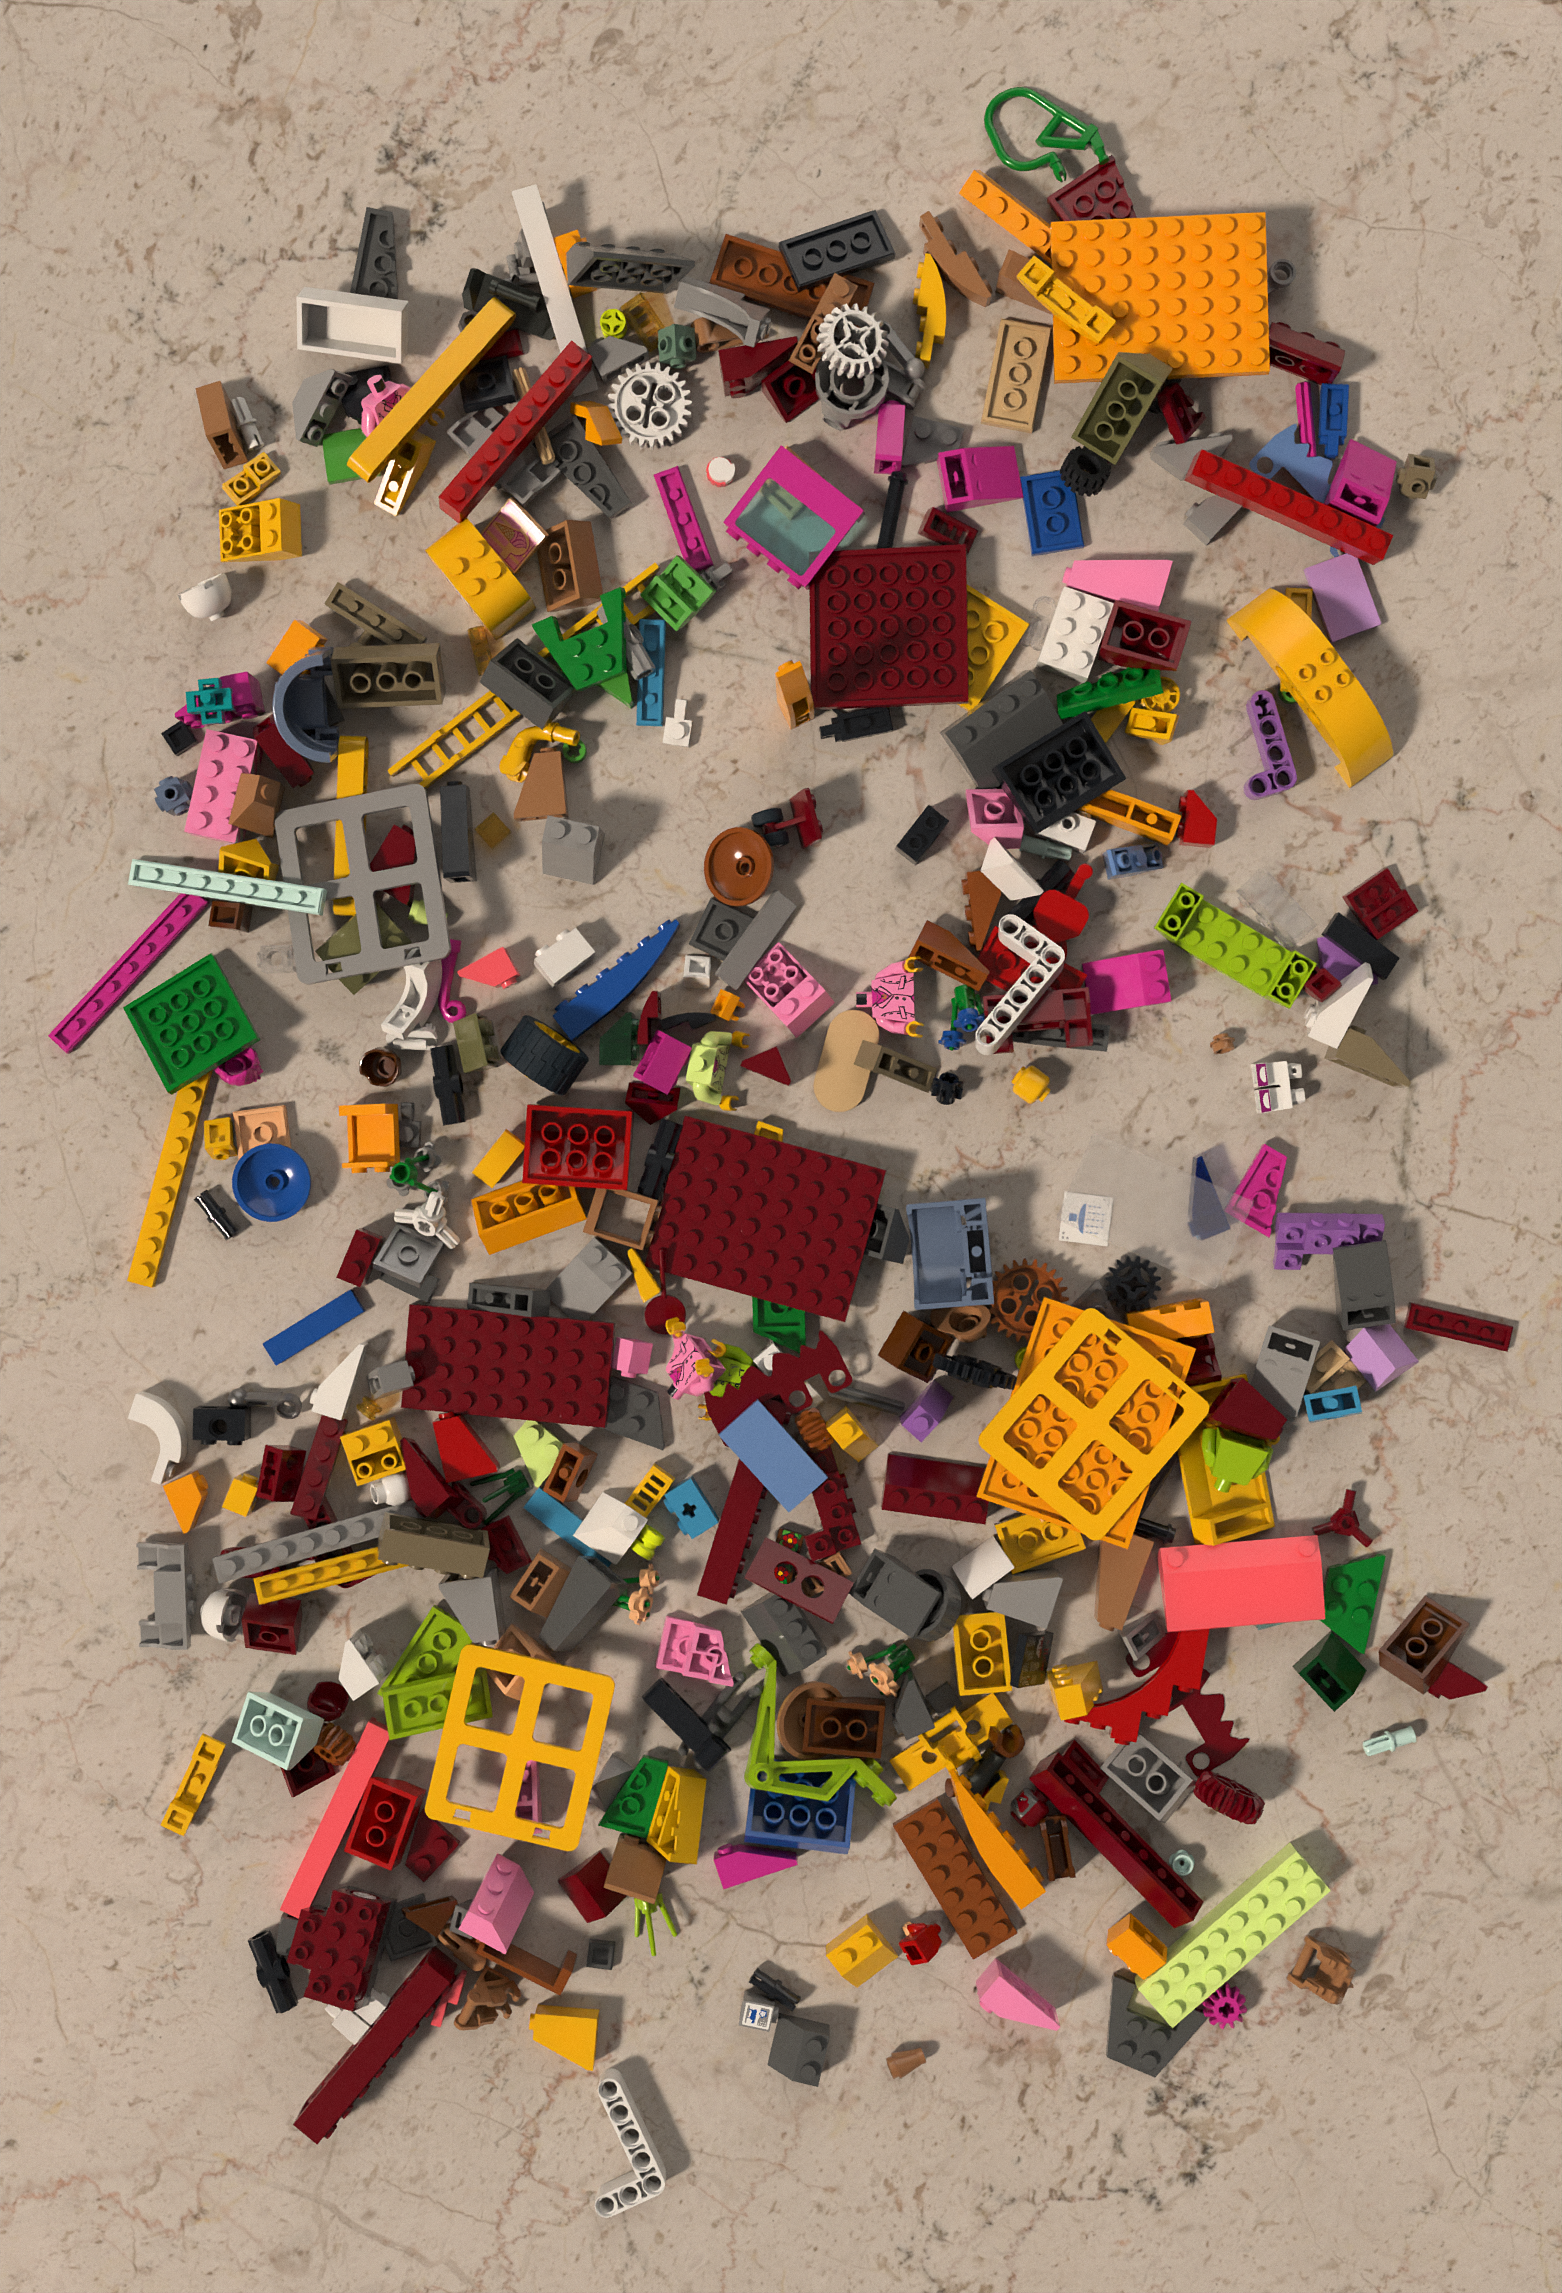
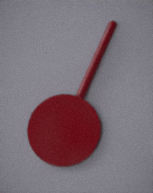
[644,1249,686,1335]

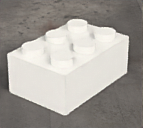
[1035,586,1114,683]

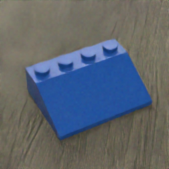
[744,1759,856,1854]

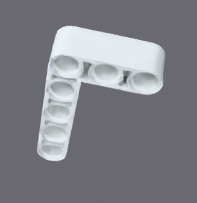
[975,914,1065,1055]
[594,2068,667,2218]

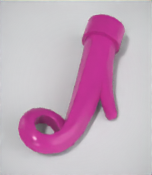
[438,939,466,1023]

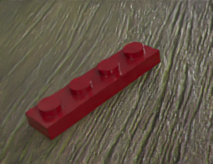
[290,1415,348,1521]

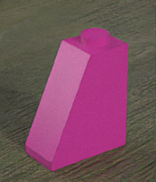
[874,400,905,475]

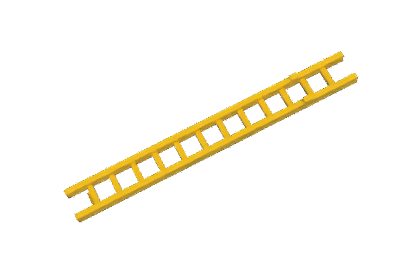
[387,562,660,789]

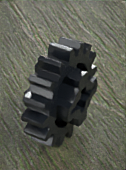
[1104,1255,1161,1312]

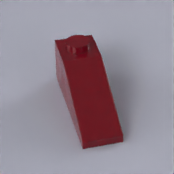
[400,1437,459,1519]

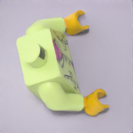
[686,1031,750,1111]

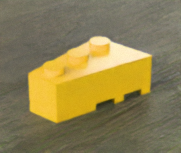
[1047,1661,1104,1721]
[646,1766,707,1865]

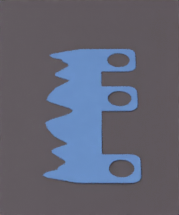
[1249,424,1385,557]

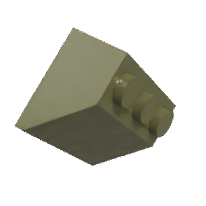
[315,902,412,995]

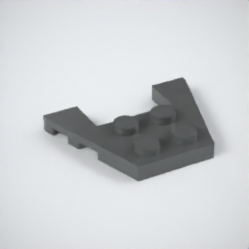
[1106,1973,1208,2077]

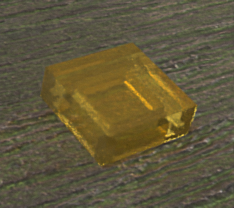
[474,812,512,849]

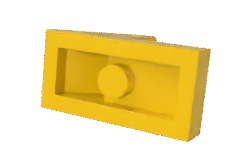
[1124,708,1179,745]

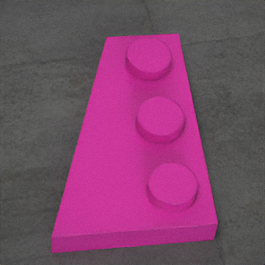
[1223,1144,1287,1238]

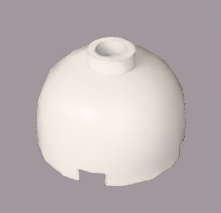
[177,573,232,621]
[200,1588,248,1642]

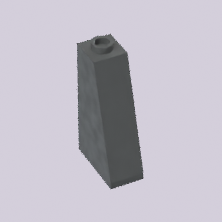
[538,1555,628,1653]

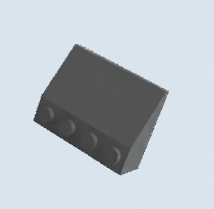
[566,242,695,294]
[940,670,1063,789]

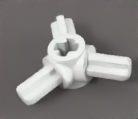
[394,1190,460,1249]

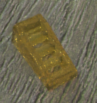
[619,292,665,353]

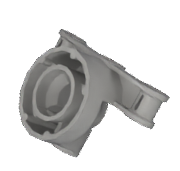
[815,332,926,431]

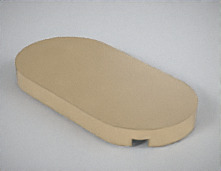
[813,1010,879,1112]

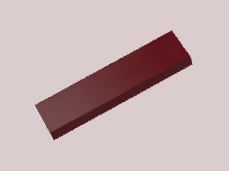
[1404,1302,1513,1352]

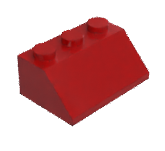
[344,1776,426,1871]

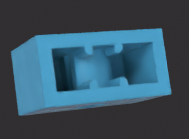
[663,1475,719,1539]

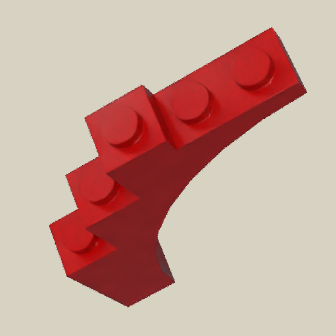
[1064,1629,1209,1745]

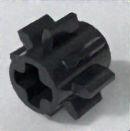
[931,1072,964,1105]

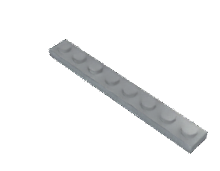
[212,1499,424,1584]

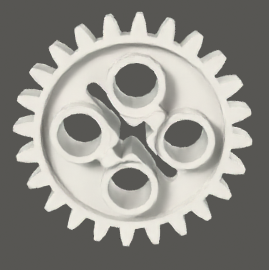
[607,362,693,450]

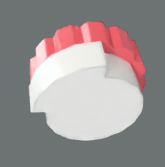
[706,457,735,487]

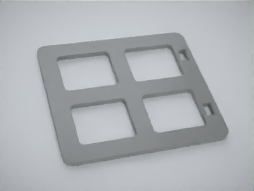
[275,784,451,985]

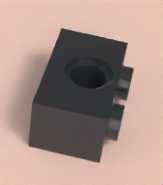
[895,805,949,865]
[193,1406,251,1445]

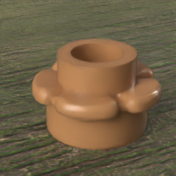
[1210,1033,1235,1054]

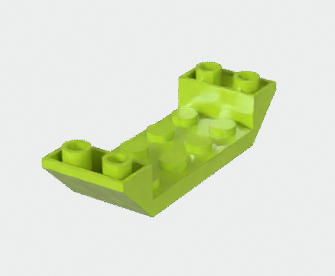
[1154,882,1317,1009]

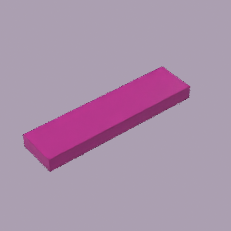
[654,466,714,572]

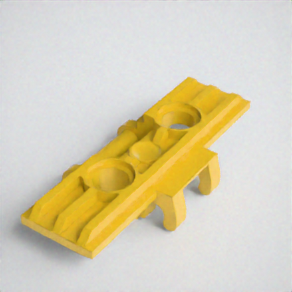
[889,1693,1013,1791]

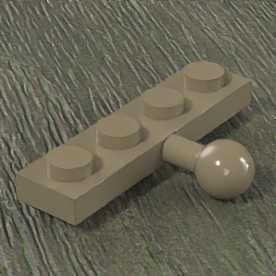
[324,582,427,647]

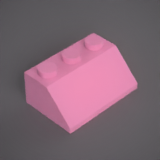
[459,1853,534,1954]

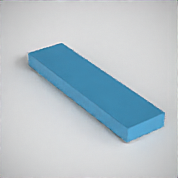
[636,619,666,727]
[523,1486,611,1567]

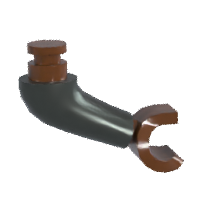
[945,1724,1025,1798]

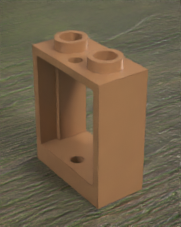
[583,1188,662,1251]

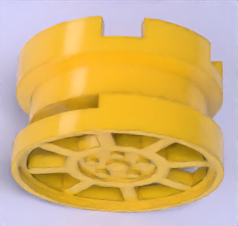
[1140,676,1180,713]

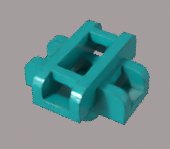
[186,678,234,726]

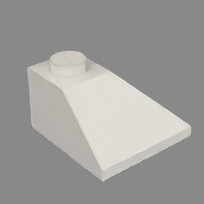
[573,1492,648,1565]

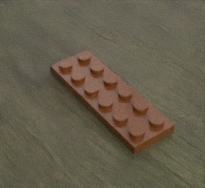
[709,234,875,330]
[893,1797,1018,1960]

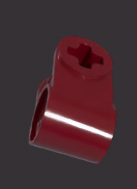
[446,1481,487,1529]

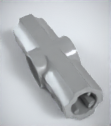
[596,605,655,680]

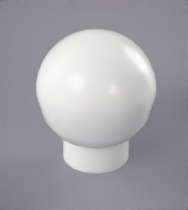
[370,1471,411,1506]

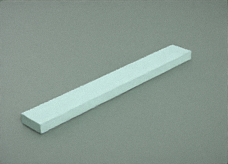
[128,859,327,916]

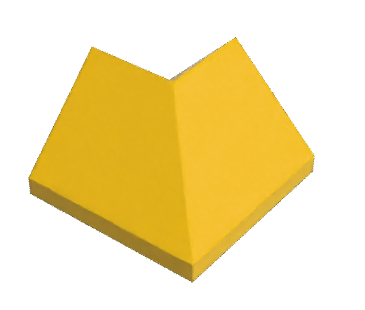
[218,839,280,881]

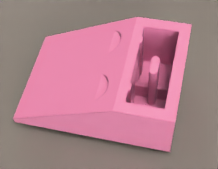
[744,942,835,1038]

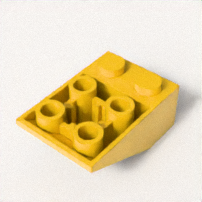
[219,498,302,562]

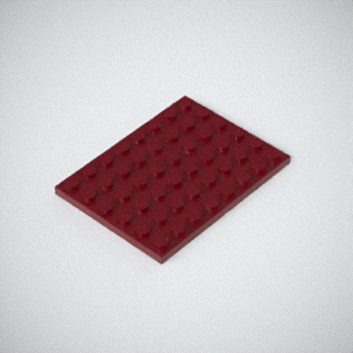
[645,1116,887,1322]

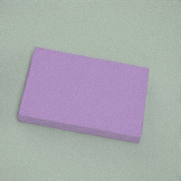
[1303,553,1381,643]

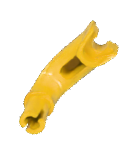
[499,722,580,783]

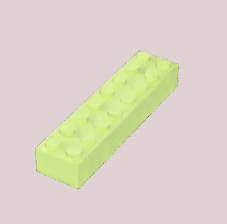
[1134,1842,1331,2028]

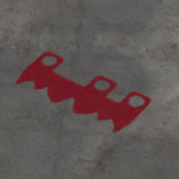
[704,1330,853,1447]
[1126,1632,1250,1777]

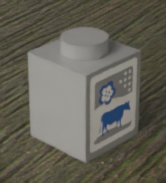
[739,1991,779,2032]

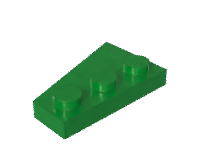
[598,1755,669,1839]

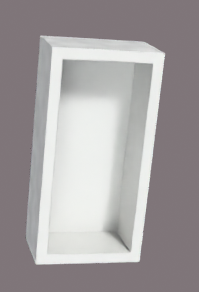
[297,287,408,364]

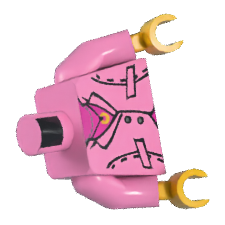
[361,375,445,458]
[856,956,924,1038]
[666,1317,726,1400]

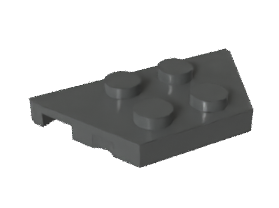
[599,1375,665,1450]

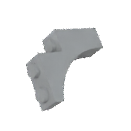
[674,276,772,347]

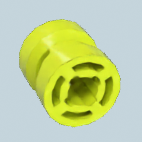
[630,1524,665,1560]

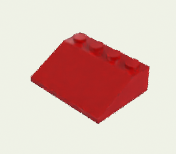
[522,1104,634,1190]

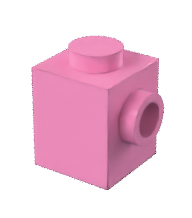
[612,1337,653,1378]

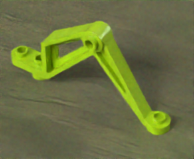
[744,1643,897,1807]

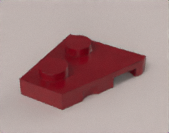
[1157,382,1206,445]
[480,1515,532,1574]

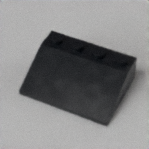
[992,711,1127,834]

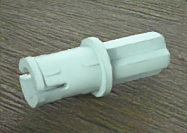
[1019,834,1072,862]
[1363,1726,1416,1756]

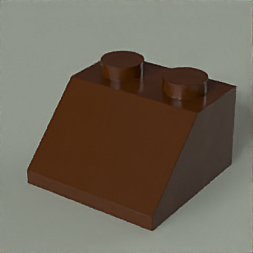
[878,1310,954,1383]

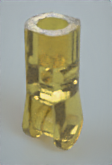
[467,626,492,676]

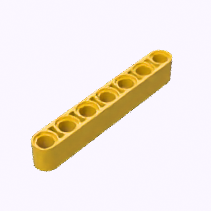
[333,736,369,916]

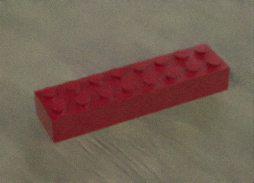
[293,1946,458,2144]

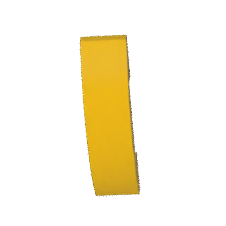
[1016,256,1116,344]
[161,1733,226,1836]

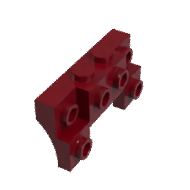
[983,987,1093,1054]
[804,1445,861,1561]

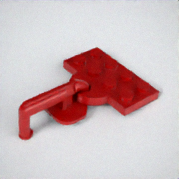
[977,863,1093,992]

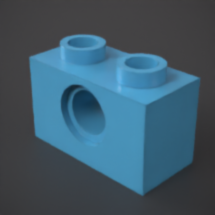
[1304,1386,1362,1423]

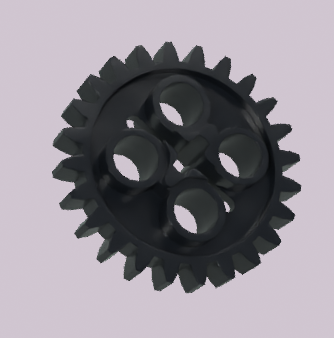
[932,1353,1017,1390]

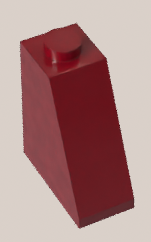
[253,714,314,788]
[370,824,417,907]
[1203,1377,1287,1441]

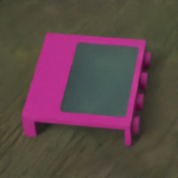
[723,445,865,590]

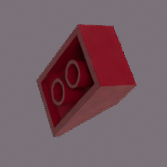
[718,336,798,398]
[1098,600,1192,671]

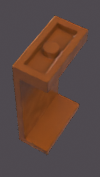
[475,1939,577,1996]

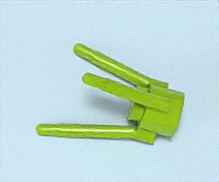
[634,1893,677,1956]

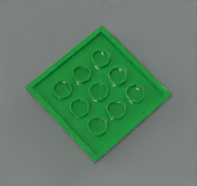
[123,953,261,1095]

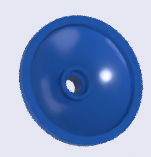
[232,1143,311,1222]

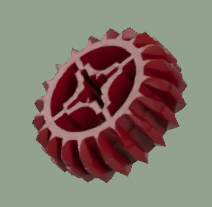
[1193,1771,1265,1825]

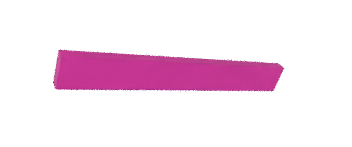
[48,893,210,1054]

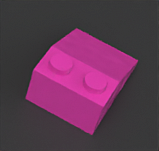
[1082,949,1171,1015]

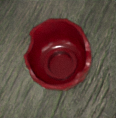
[307,1681,349,1722]

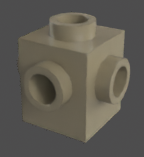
[1396,453,1437,499]

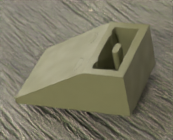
[453,1013,501,1074]

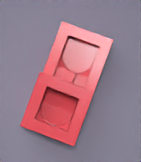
[430,1969,467,2027]

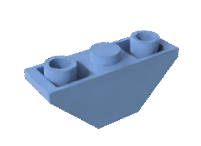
[1102,843,1164,880]

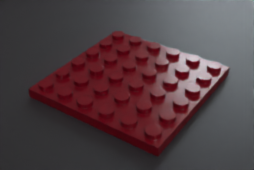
[809,544,969,710]

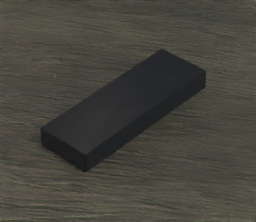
[1321,912,1400,980]

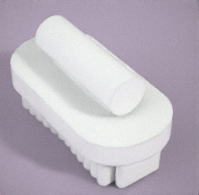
[386,1023,438,1050]

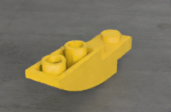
[912,253,946,369]

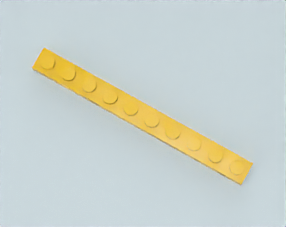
[127,1070,213,1288]

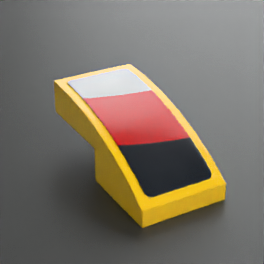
[981,1769,1009,1810]

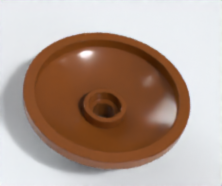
[704,827,774,906]

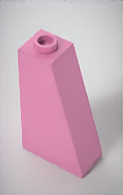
[1062,560,1173,612]

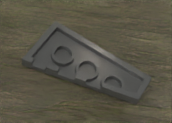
[350,207,398,300]
[532,415,632,519]

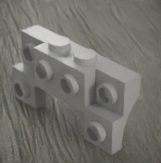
[447,407,562,509]
[136,1541,196,1650]

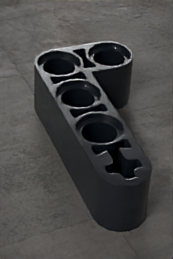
[642,1677,731,1772]

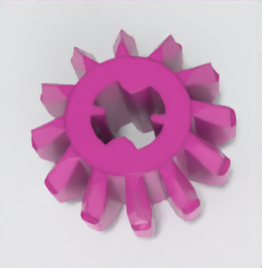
[1202,1982,1247,2029]

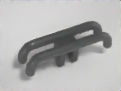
[678,1671,763,1769]

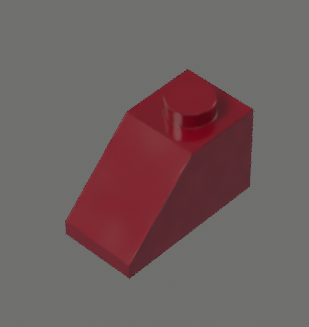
[1427,1661,1488,1700]

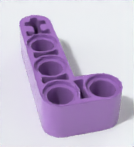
[1244,690,1297,800]

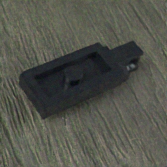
[819,707,893,742]

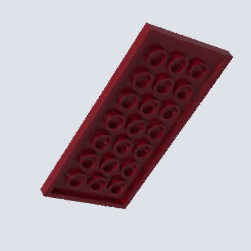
[401,1304,616,1428]

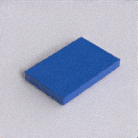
[1020,471,1084,556]

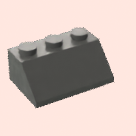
[479,638,576,730]
[741,1592,827,1677]

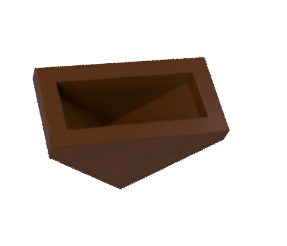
[208,901,253,933]
[401,1895,458,1938]

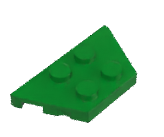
[752,1297,806,1354]
[1320,1554,1386,1654]

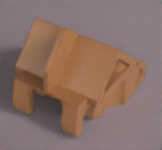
[1286,1935,1356,2005]
[454,1965,521,2030]

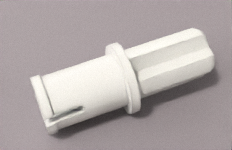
[230,397,265,451]

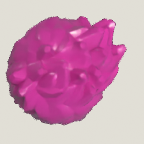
[214,1047,263,1086]

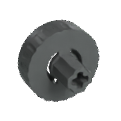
[915,1569,961,1641]

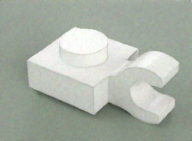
[663,699,693,748]

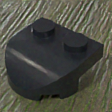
[341,365,392,425]

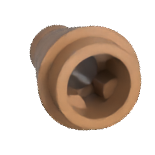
[886,2047,926,2079]

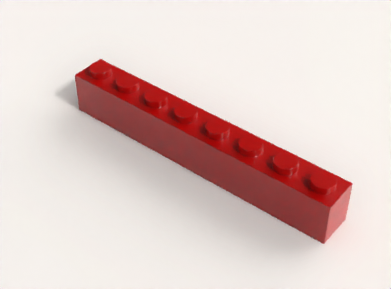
[438,340,592,523]
[1184,449,1394,565]

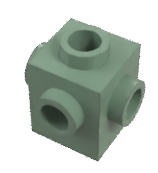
[658,324,696,369]

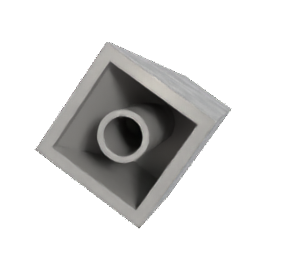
[542,815,605,885]
[439,1567,506,1646]
[980,1568,1063,1629]

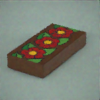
[774,1527,805,1584]

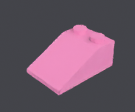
[976,1958,1060,2031]

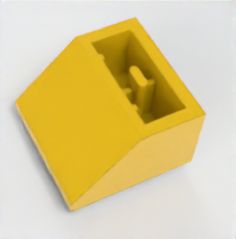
[340,1416,406,1486]

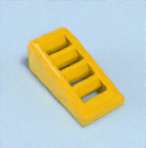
[628,1248,661,1303]
[624,1463,675,1518]

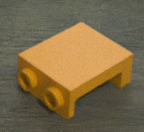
[339,1104,400,1173]

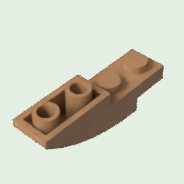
[919,211,993,307]
[789,273,858,374]

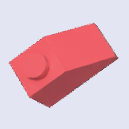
[457,947,521,989]

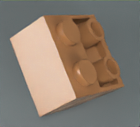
[509,1548,572,1618]

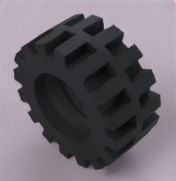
[1060,446,1111,497]

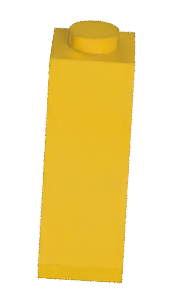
[826,1406,879,1462]
[529,2004,599,2071]

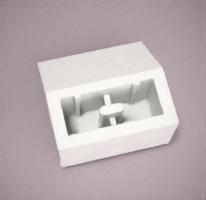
[339,1629,388,1701]

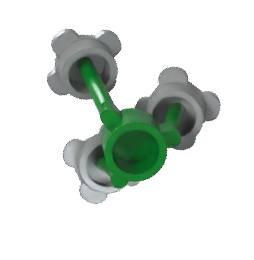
[386,1142,450,1206]

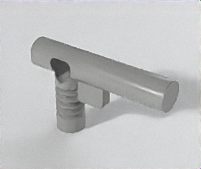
[503,254,539,287]

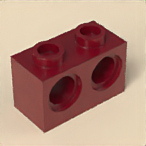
[256,1445,306,1502]

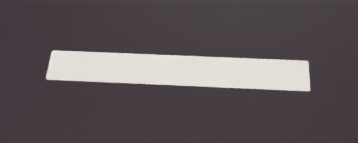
[512,184,599,396]

